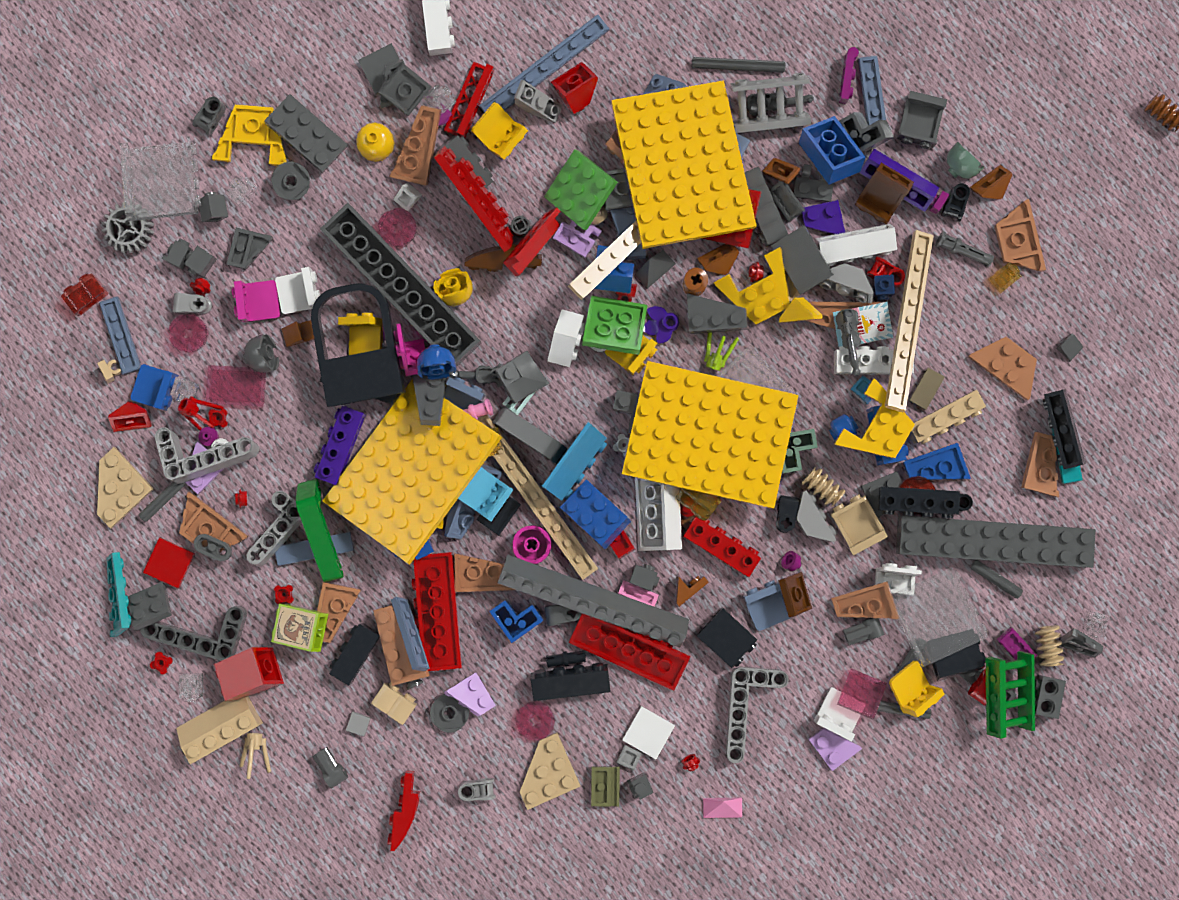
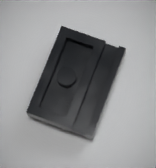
[476,496,521,536]

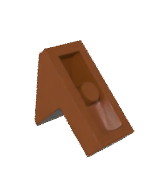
[282,320,314,347]
[676,576,709,607]

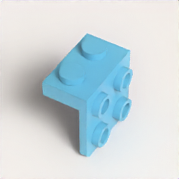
[458,467,513,521]

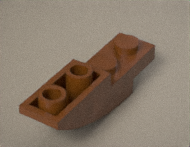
[464,244,542,272]

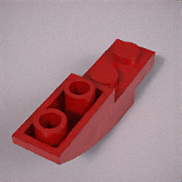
[388,770,421,851]

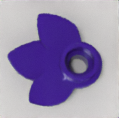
[643,306,679,344]

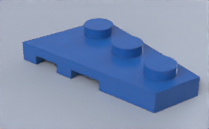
[903,443,971,480]

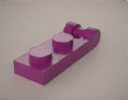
[839,47,859,104]

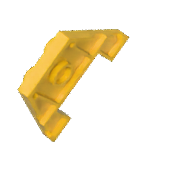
[212,105,287,166]
[714,247,790,324]
[834,379,915,458]

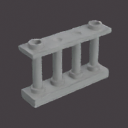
[730,73,811,133]

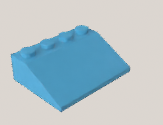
[542,422,607,501]

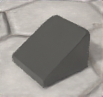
[1056,333,1083,361]

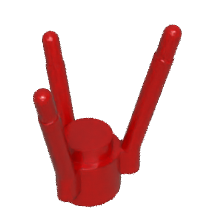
[178,396,224,431]

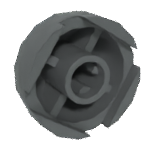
[243,334,279,373]

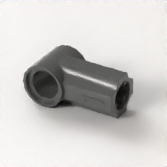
[843,618,885,646]
[312,747,348,789]

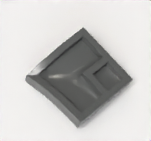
[494,351,550,403]

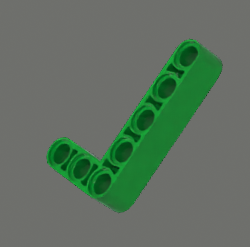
[296,478,344,583]

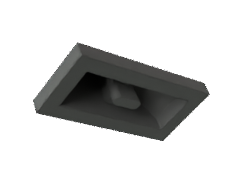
[635,250,676,289]

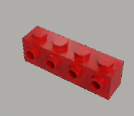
[683,516,761,577]

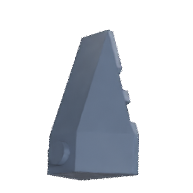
[444,464,502,539]

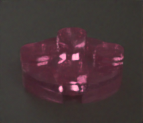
[378,208,417,247]
[169,314,209,353]
[516,701,555,740]

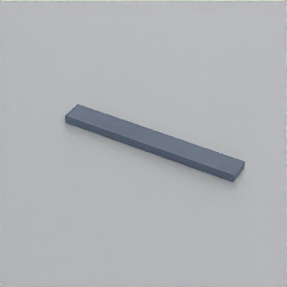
[479,14,610,113]

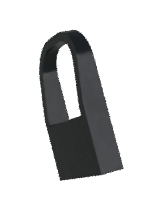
[311,283,406,407]

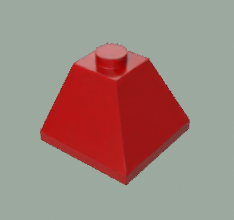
[551,62,598,114]

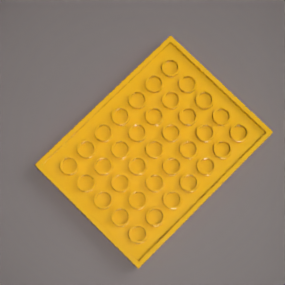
[611,80,756,249]
[621,361,799,509]
[323,379,502,565]

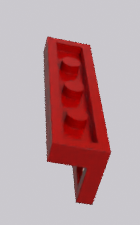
[444,62,495,139]
[503,208,561,277]

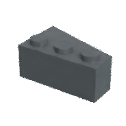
[436,135,494,188]
[687,294,748,334]

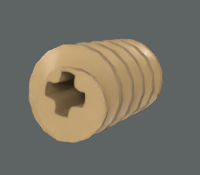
[801,467,845,507]
[1035,625,1064,667]

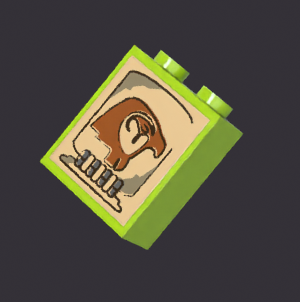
[271,604,328,652]

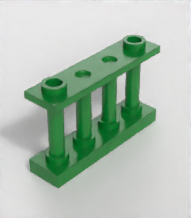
[985,651,1035,739]

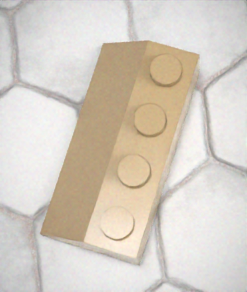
[176,696,263,764]

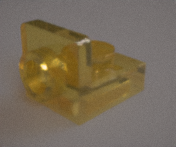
[988,262,1022,294]

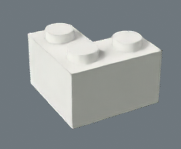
[548,310,585,367]

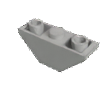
[514,80,563,123]
[818,263,873,304]
[796,490,837,542]

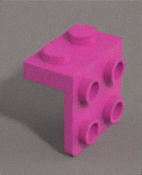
[232,280,280,323]
[394,323,425,376]

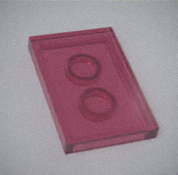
[206,365,266,407]

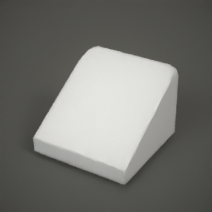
[393,183,422,212]

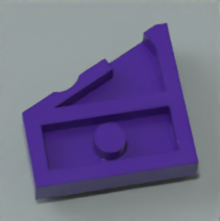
[801,200,845,235]

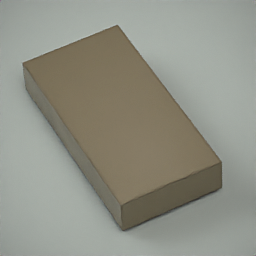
[909,367,945,410]

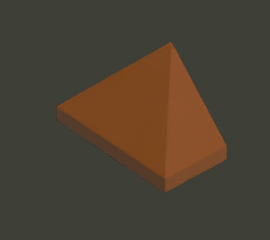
[762,158,800,184]
[970,165,1012,200]
[697,244,739,275]

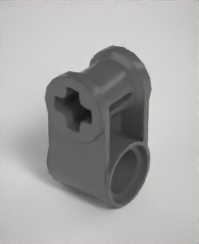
[192,96,226,135]
[544,605,582,626]

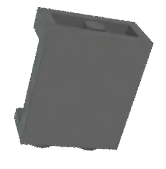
[897,91,948,149]

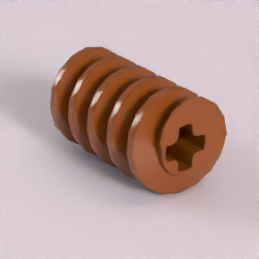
[1144,92,1179,132]
[682,268,708,296]

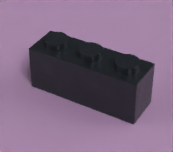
[329,623,380,686]

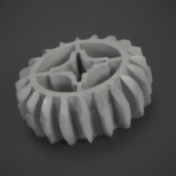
[101,202,154,254]

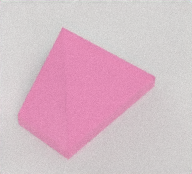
[618,580,659,607]
[703,797,742,818]

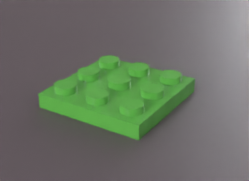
[544,149,618,230]
[582,296,647,355]

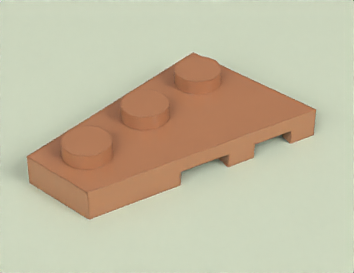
[1021,432,1059,497]

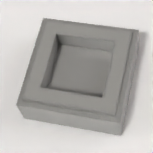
[346,711,371,737]
[617,744,642,771]

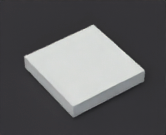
[622,706,675,759]

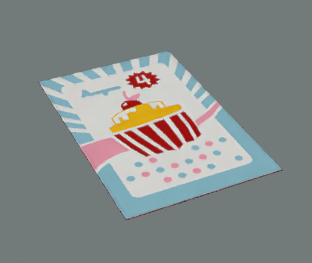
[833,302,893,347]

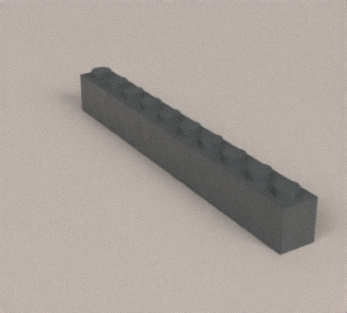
[498,554,689,648]

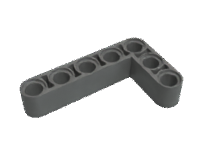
[140,606,247,661]

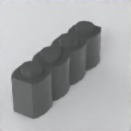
[745,167,788,247]

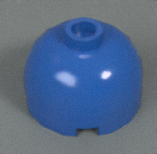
[417,345,456,380]

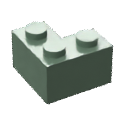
[782,429,818,474]

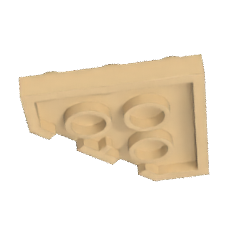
[97,447,154,528]
[520,732,581,810]

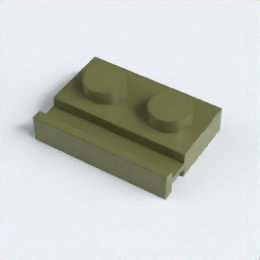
[591,766,620,807]

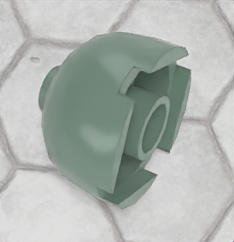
[947,142,985,179]

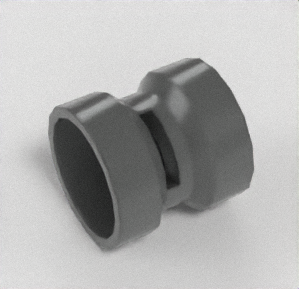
[511,216,530,238]

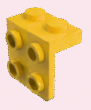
[471,102,528,160]
[338,313,383,355]
[605,335,658,375]
[889,660,945,718]

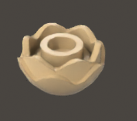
[591,205,608,225]

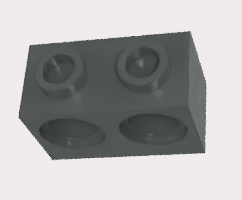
[1035,675,1066,719]

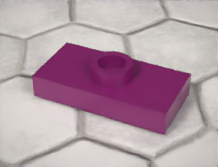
[996,627,1038,661]

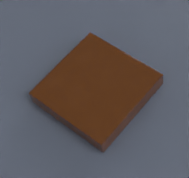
[778,572,812,618]

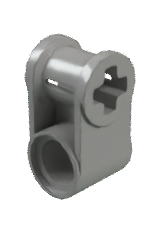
[173,293,212,314]
[458,778,496,801]

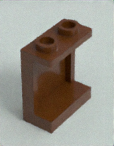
[855,162,914,224]

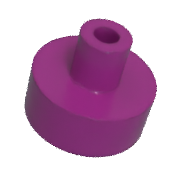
[198,427,219,446]
[781,551,801,572]

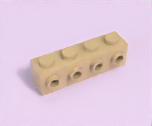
[909,390,986,445]

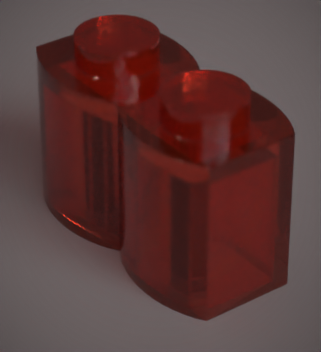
[61,273,109,316]

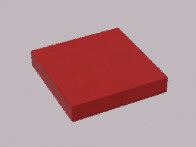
[143,537,195,588]

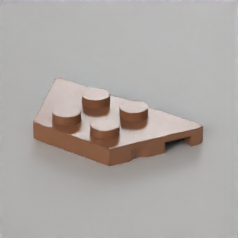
[994,199,1046,272]
[968,337,1037,401]
[179,492,249,552]

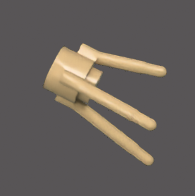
[239,733,271,779]

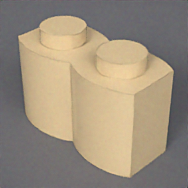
[371,682,417,725]

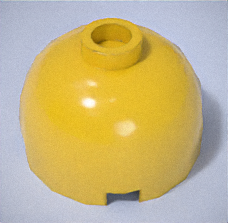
[356,122,395,162]
[433,268,473,306]

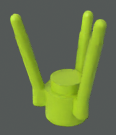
[704,333,739,371]

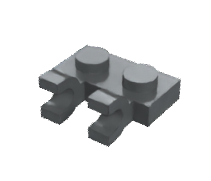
[793,164,834,202]

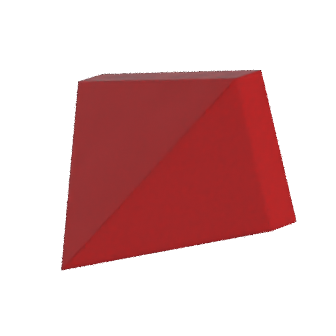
[108,401,152,432]

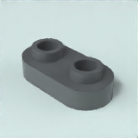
[194,534,232,561]

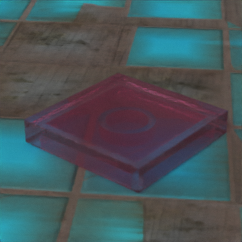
[837,668,887,720]

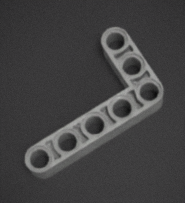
[155,427,259,484]
[725,666,789,763]

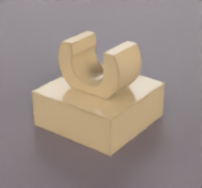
[97,360,121,384]

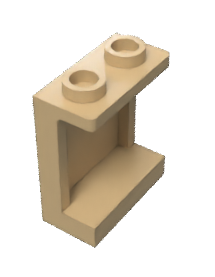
[831,494,888,555]

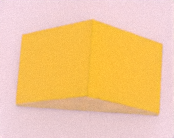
[779,297,822,322]

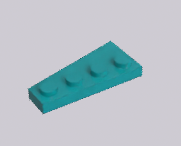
[106,552,131,637]

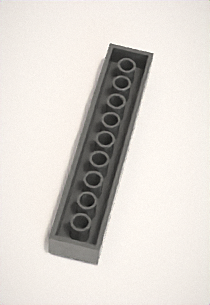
[320,203,481,367]
[896,515,1096,568]

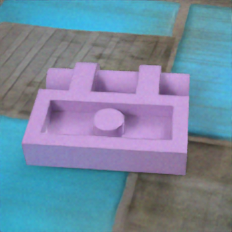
[553,216,602,258]

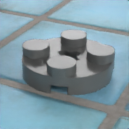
[271,161,310,200]
[430,694,469,733]

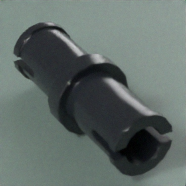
[546,650,586,668]

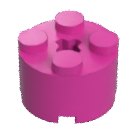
[512,525,552,564]

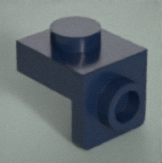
[873,275,895,301]

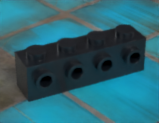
[1042,389,1086,469]
[878,487,960,518]
[530,662,611,701]

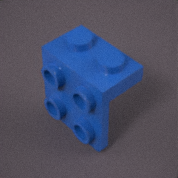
[131,364,179,411]

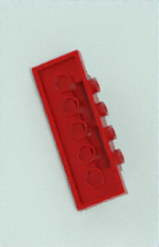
[434,146,514,252]
[412,552,462,671]
[569,613,690,691]

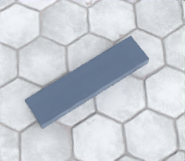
[858,56,886,126]
[99,296,141,375]
[275,532,354,566]
[391,597,429,671]

